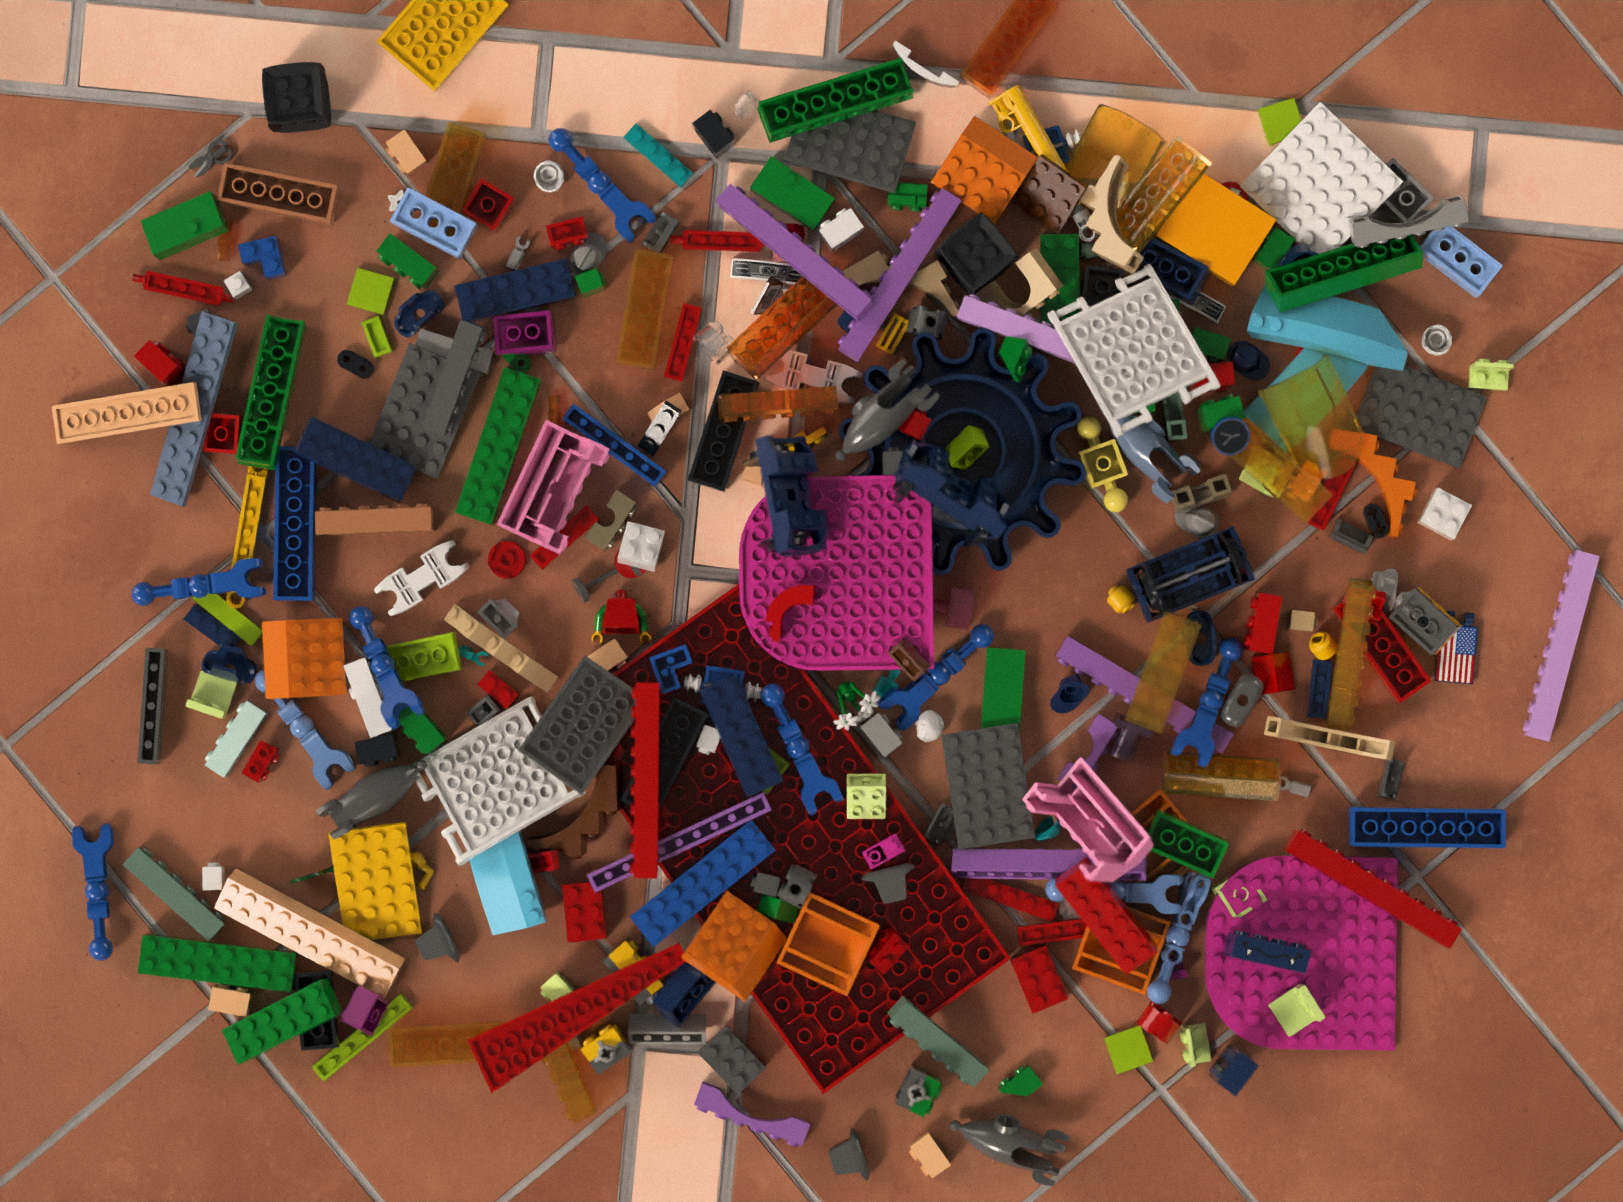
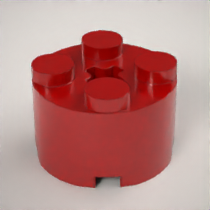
[1136,1001,1182,1044]

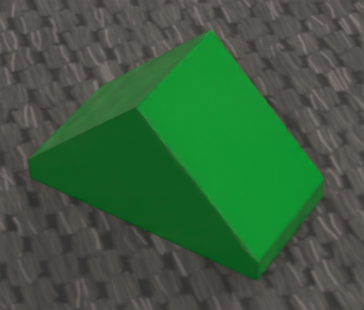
[757,894,799,923]

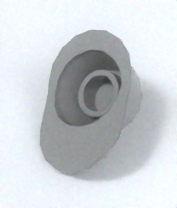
[569,233,607,275]
[1175,505,1220,538]
[1369,568,1398,614]

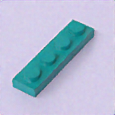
[623,123,693,188]

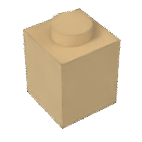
[1288,610,1317,632]

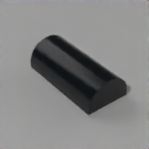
[294,970,340,1051]

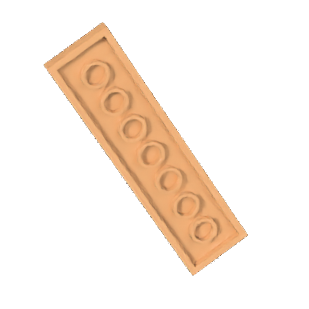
[52,382,202,444]

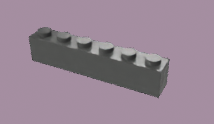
[422,319,486,436]
[137,648,169,764]

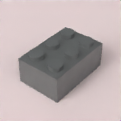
[698,1025,766,1095]

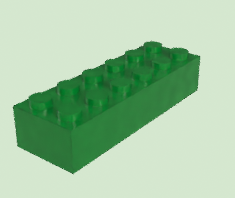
[1039,234,1080,352]
[222,979,343,1065]

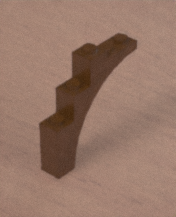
[525,762,622,859]

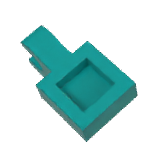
[458,644,489,666]
[871,670,900,696]

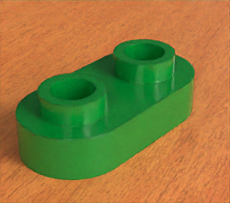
[502,354,531,373]

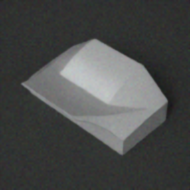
[477,598,519,639]

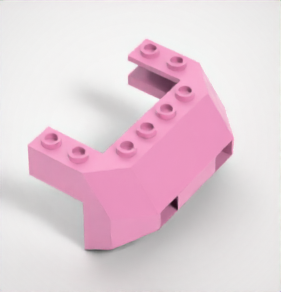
[497,420,610,554]
[1022,757,1153,882]

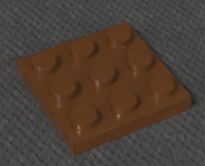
[1013,154,1088,234]

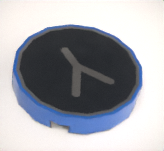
[1211,416,1250,455]

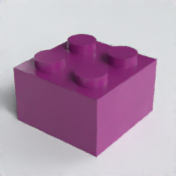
[341,985,390,1036]

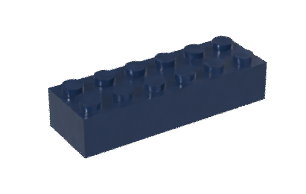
[454,259,576,323]
[293,417,417,502]
[698,674,783,797]

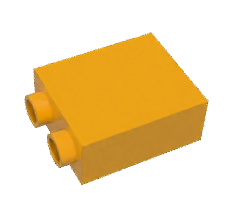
[1151,170,1276,287]

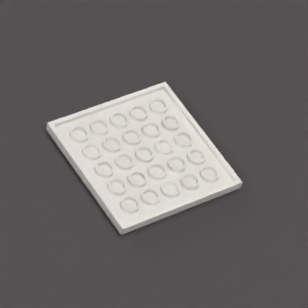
[1240,102,1404,254]

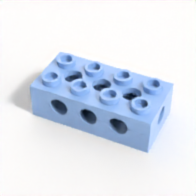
[390,187,478,259]
[1420,226,1503,298]

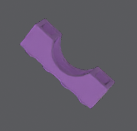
[1057,714,1119,790]

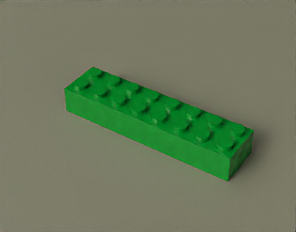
[1265,234,1423,313]
[455,367,542,526]
[138,934,299,992]

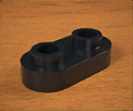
[337,350,374,379]

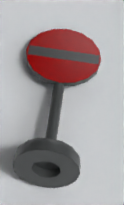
[571,550,646,603]

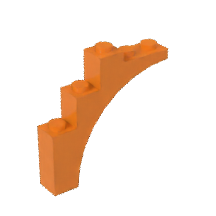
[1326,427,1418,538]

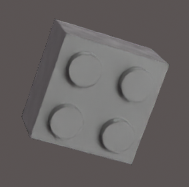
[860,713,903,757]

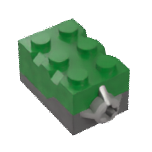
[894,1064,942,1118]

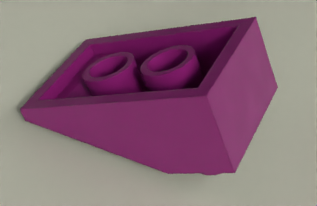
[493,310,557,355]

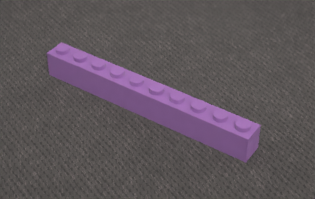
[715,184,874,322]
[838,188,962,362]
[1055,636,1234,755]
[587,792,772,892]
[951,848,1147,881]

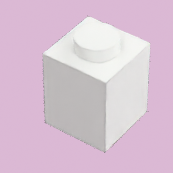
[224,271,253,300]
[695,724,720,755]
[202,862,225,890]

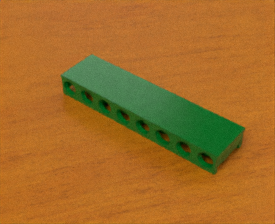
[757,58,914,143]
[235,314,307,470]
[980,648,1025,733]

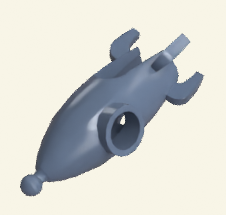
[1100,408,1202,504]

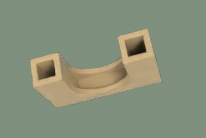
[975,248,1063,317]

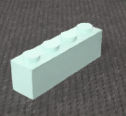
[205,701,269,778]

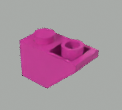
[862,833,905,869]

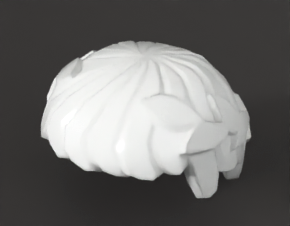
[534,160,564,193]
[1422,324,1452,356]
[915,710,944,742]

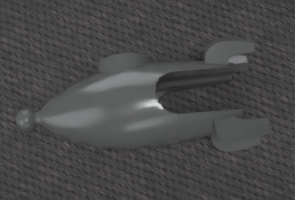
[836,358,940,461]
[316,759,427,839]
[950,1115,1070,1186]

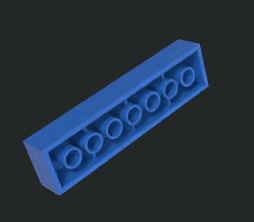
[273,446,317,601]
[1348,807,1506,848]
[630,819,776,947]

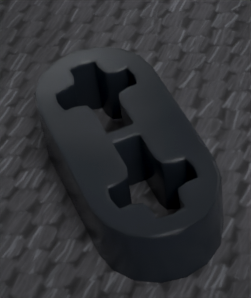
[1362,504,1389,538]

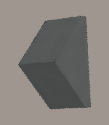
[467,695,501,727]

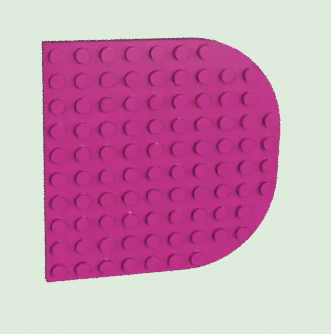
[739,475,934,670]
[1205,856,1398,1051]

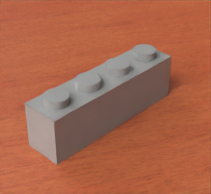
[415,328,495,377]
[628,1014,706,1045]

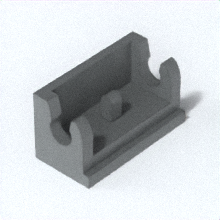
[641,212,679,256]
[1328,519,1373,554]
[1378,759,1404,799]
[923,802,954,845]

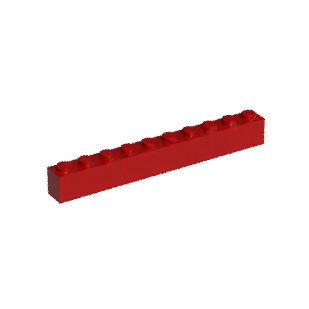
[630,683,660,879]
[1283,829,1462,949]

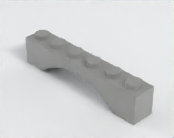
[1348,195,1469,248]

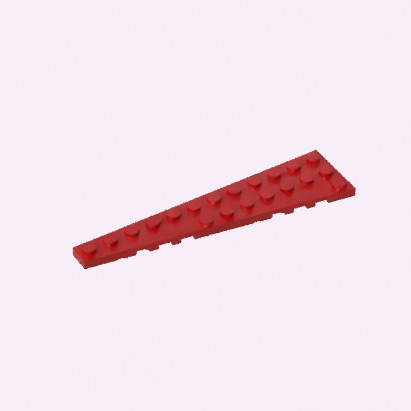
[467,942,686,1093]

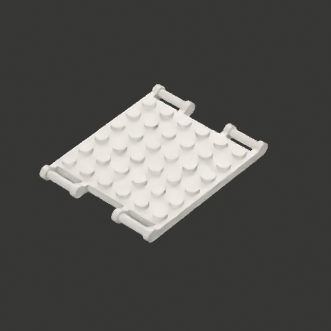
[1047,264,1220,438]
[412,696,586,866]

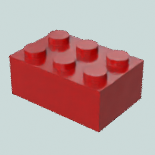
[134,339,185,386]
[1243,593,1282,654]
[562,881,607,943]
[1010,944,1068,1014]

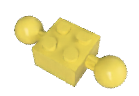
[1077,416,1128,512]

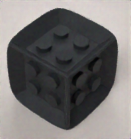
[262,62,331,133]
[935,212,1018,295]

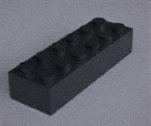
[688,370,760,493]
[621,697,709,811]

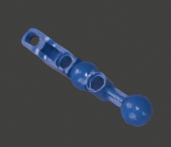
[548,128,656,243]
[131,558,266,606]
[349,606,425,730]
[878,624,994,731]
[1171,637,1244,768]
[760,683,843,816]
[72,823,114,961]

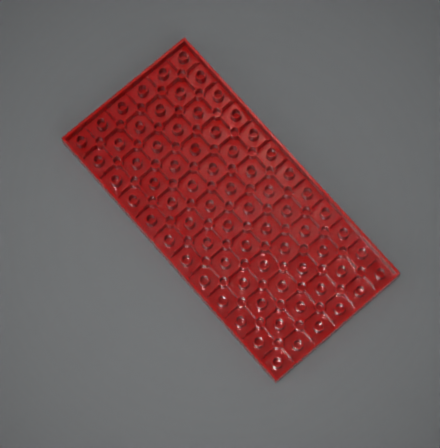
[595,584,1011,1094]

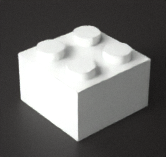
[819,208,864,253]
[1417,488,1472,540]
[618,521,665,572]

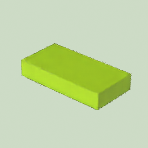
[361,316,393,358]

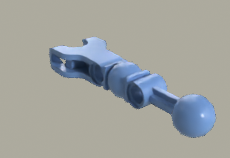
[255,669,356,790]
[1147,872,1211,1004]
[1045,874,1183,914]

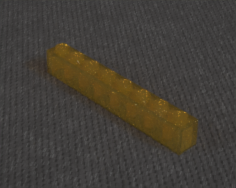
[1326,578,1376,731]

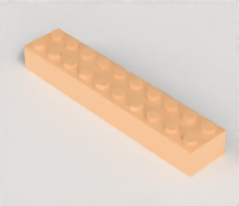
[214,869,405,998]

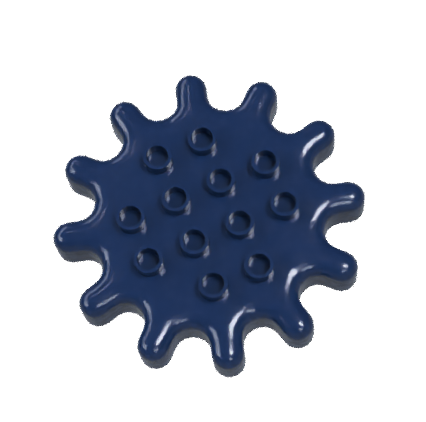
[839,328,1086,576]

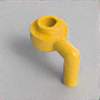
[410,851,434,890]

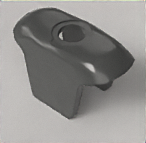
[1220,674,1263,727]
[861,863,916,904]
[415,913,460,963]
[829,1128,870,1181]

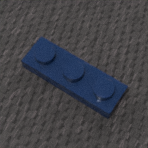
[183,604,242,647]
[1307,659,1333,719]

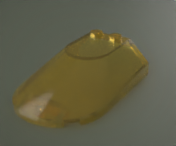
[1066,104,1166,222]
[1258,354,1364,479]

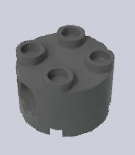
[906,306,947,340]
[777,864,817,909]

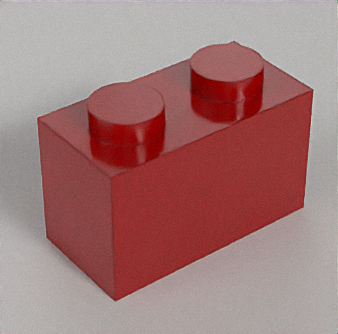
[477,670,520,709]

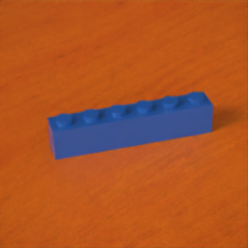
[562,404,667,488]

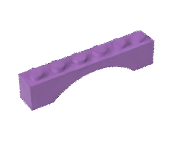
[694,1081,810,1147]

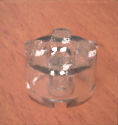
[693,321,736,365]

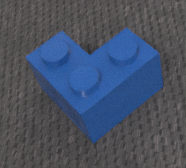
[238,236,287,280]
[649,644,693,694]

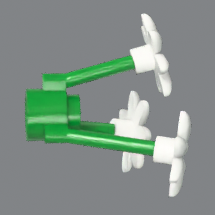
[834,681,881,730]

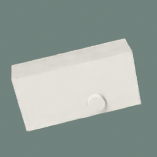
[344,657,396,738]

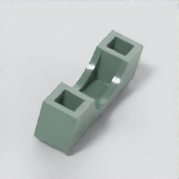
[1162,392,1187,442]

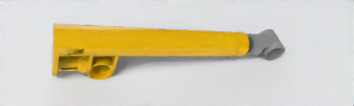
[988,84,1100,242]

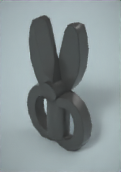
[189,140,232,177]

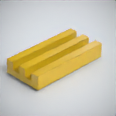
[876,313,908,355]

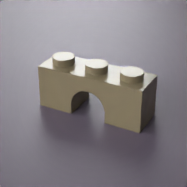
[1171,474,1232,514]
[585,490,637,551]

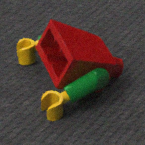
[591,589,651,643]

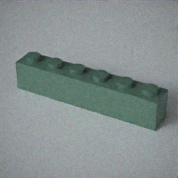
[123,847,227,941]
[887,996,990,1087]

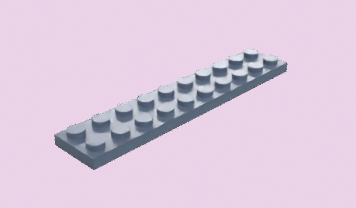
[150,311,238,507]

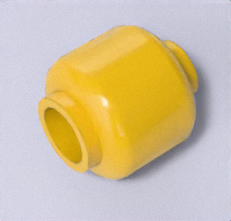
[1107,585,1135,614]
[1309,632,1337,660]

